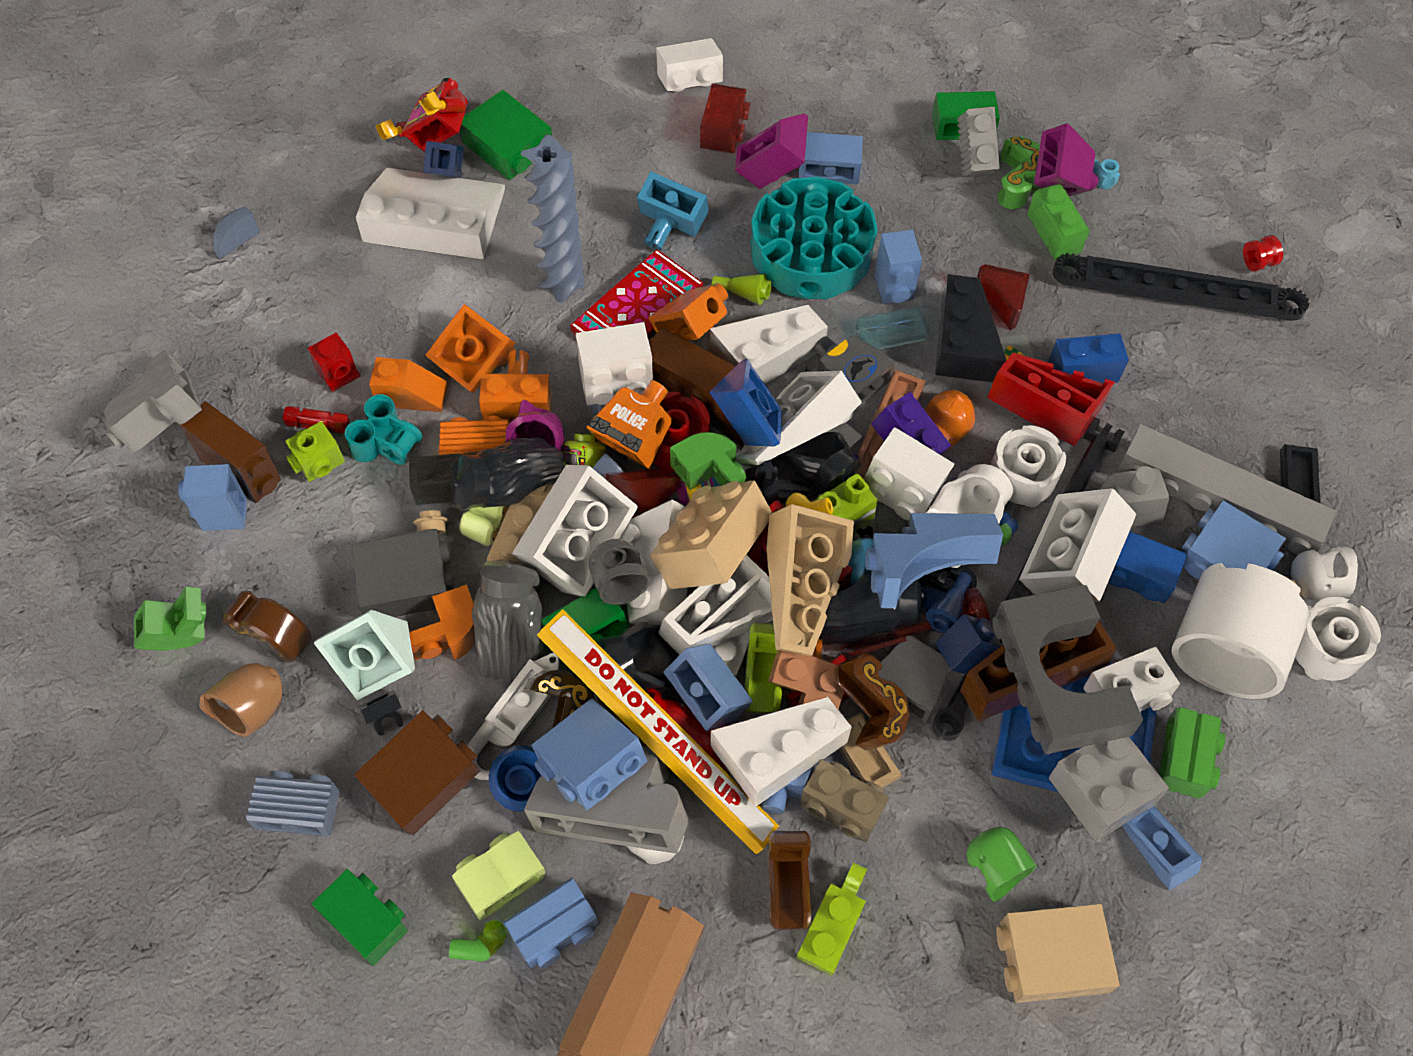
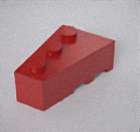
[987,353,1115,447]

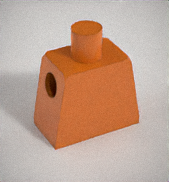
[648,283,728,341]

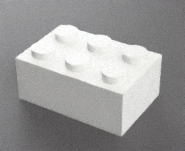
[512,465,638,597]
[1019,488,1136,602]

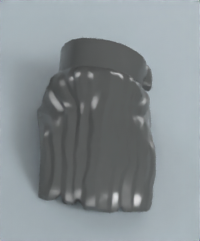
[472,560,545,683]

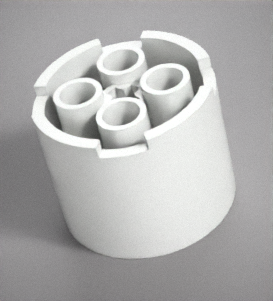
[1171,563,1312,699]

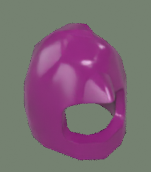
[505,400,565,451]

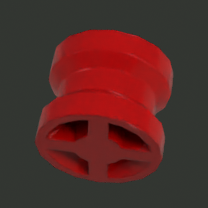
[1243,235,1283,272]

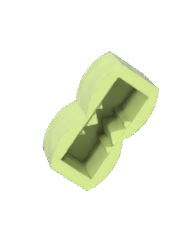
[452,831,546,921]

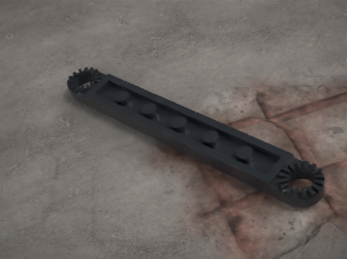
[1052,253,1310,321]

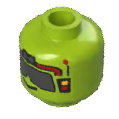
[562,433,606,469]

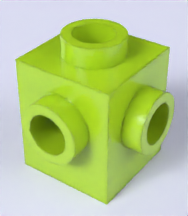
[285,421,345,482]

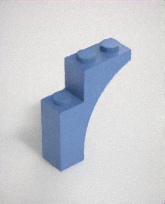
[865,513,1003,608]

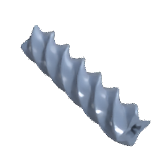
[521,135,585,303]

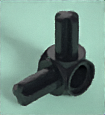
[745,461,810,506]

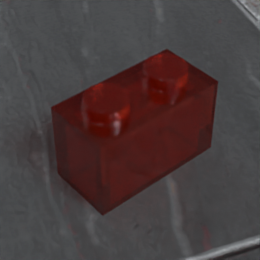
[700,83,751,154]

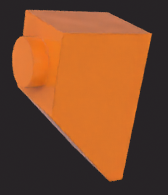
[369,357,448,412]

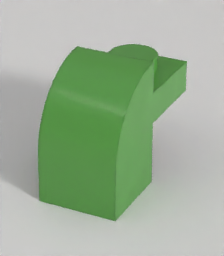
[670,433,746,490]
[134,587,206,651]

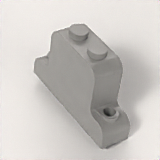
[104,349,202,452]

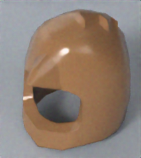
[199,663,283,737]

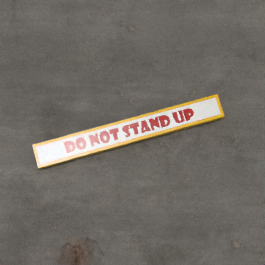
[537,609,779,854]

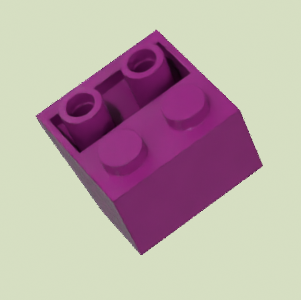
[735,113,808,189]

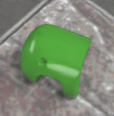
[966,827,1037,902]

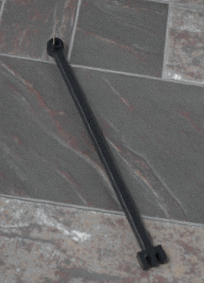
[932,417,1125,741]

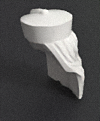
[925,464,1013,568]

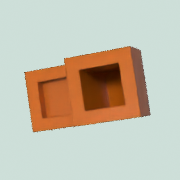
[409,585,475,660]

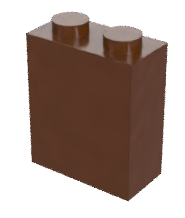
[180,401,281,503]
[354,710,481,835]

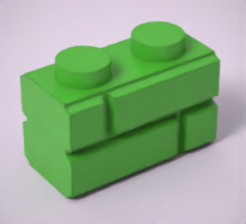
[1027,184,1090,260]
[1159,707,1225,799]

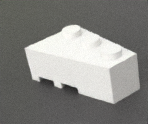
[658,555,773,655]

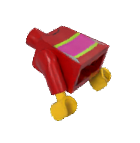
[375,78,468,152]

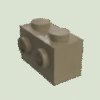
[800,759,890,843]

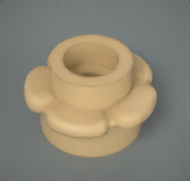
[413,510,448,535]

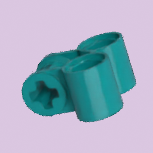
[345,394,423,465]

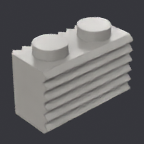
[956,107,1000,177]

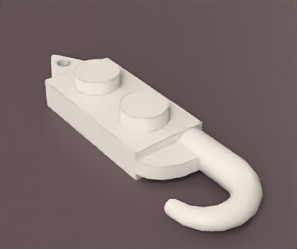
[468,652,560,780]

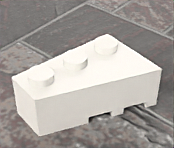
[709,305,828,385]
[619,500,688,625]
[711,697,852,806]

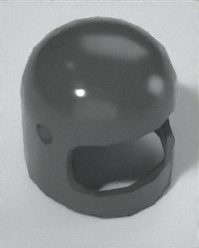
[589,539,651,605]

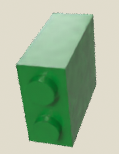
[459,89,552,181]

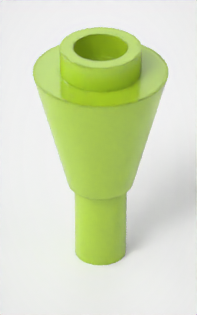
[712,273,771,305]

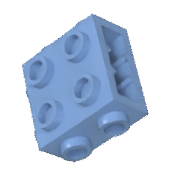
[1181,501,1286,579]
[531,698,648,810]

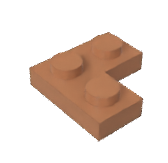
[768,650,844,710]

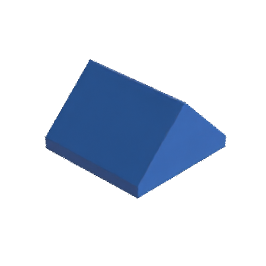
[709,358,783,447]

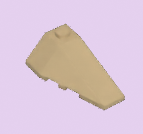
[766,504,854,656]

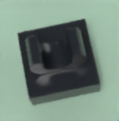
[360,690,403,736]

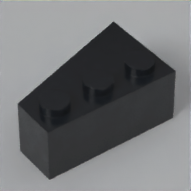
[935,274,1006,383]

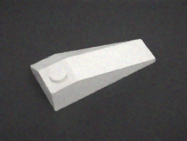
[736,371,862,465]

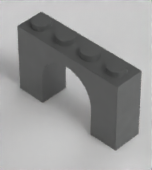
[992,585,1143,755]

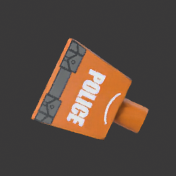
[586,380,671,469]

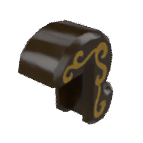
[524,670,595,729]

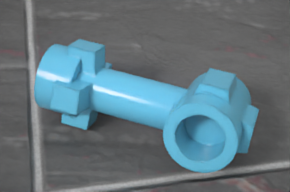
[1093,159,1120,189]

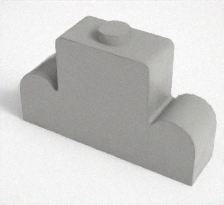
[524,746,688,854]

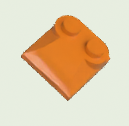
[425,304,515,393]

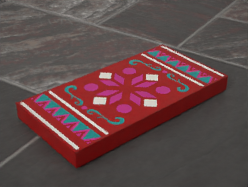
[570,249,704,339]

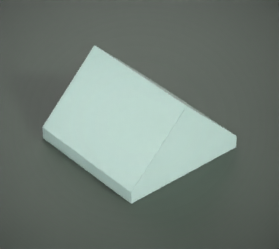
[314,609,415,700]

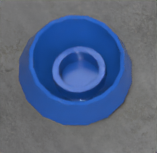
[488,745,542,812]

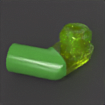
[449,920,507,962]

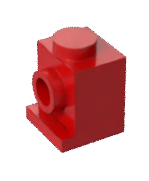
[307,332,361,392]

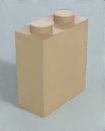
[997,904,1120,1003]

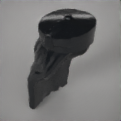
[774,431,861,494]
[450,437,565,510]
[819,572,925,645]
[598,622,679,689]

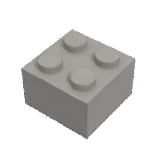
[1049,737,1169,842]

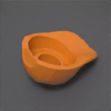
[924,390,975,451]

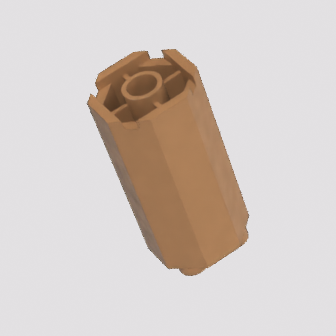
[557,893,704,1056]

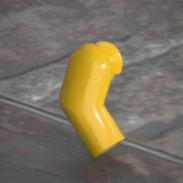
[786,493,833,515]

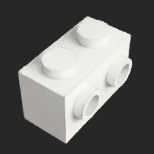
[656,38,723,91]
[1083,647,1180,713]

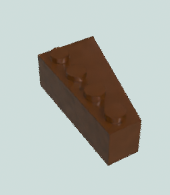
[649,328,745,447]
[960,620,1117,722]

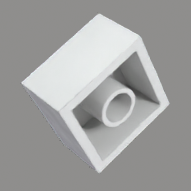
[576,322,653,405]
[864,427,954,520]

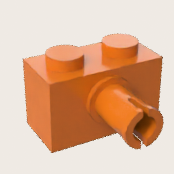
[479,350,552,424]

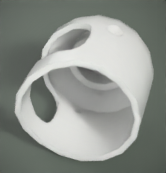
[1290,547,1358,600]

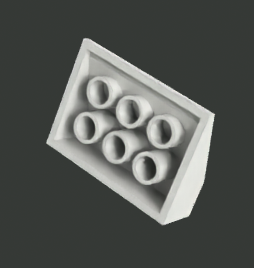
[356,168,505,260]

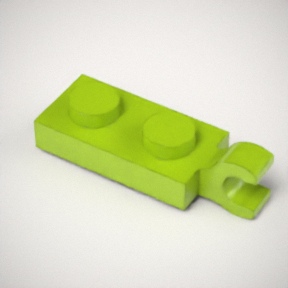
[796,862,867,976]

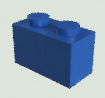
[1048,333,1129,383]
[1108,531,1187,604]

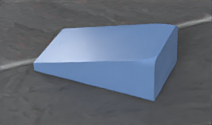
[1122,806,1202,890]

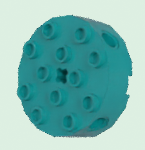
[750,177,878,300]

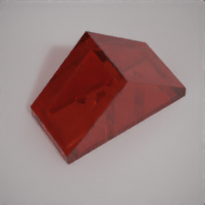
[977,264,1030,330]
[606,469,680,516]

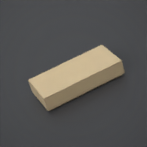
[838,713,901,788]

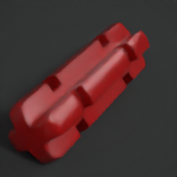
[282,406,350,433]

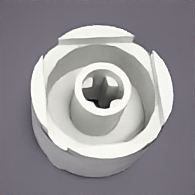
[990,425,1066,507]
[1295,597,1381,681]

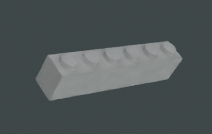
[1117,424,1336,555]

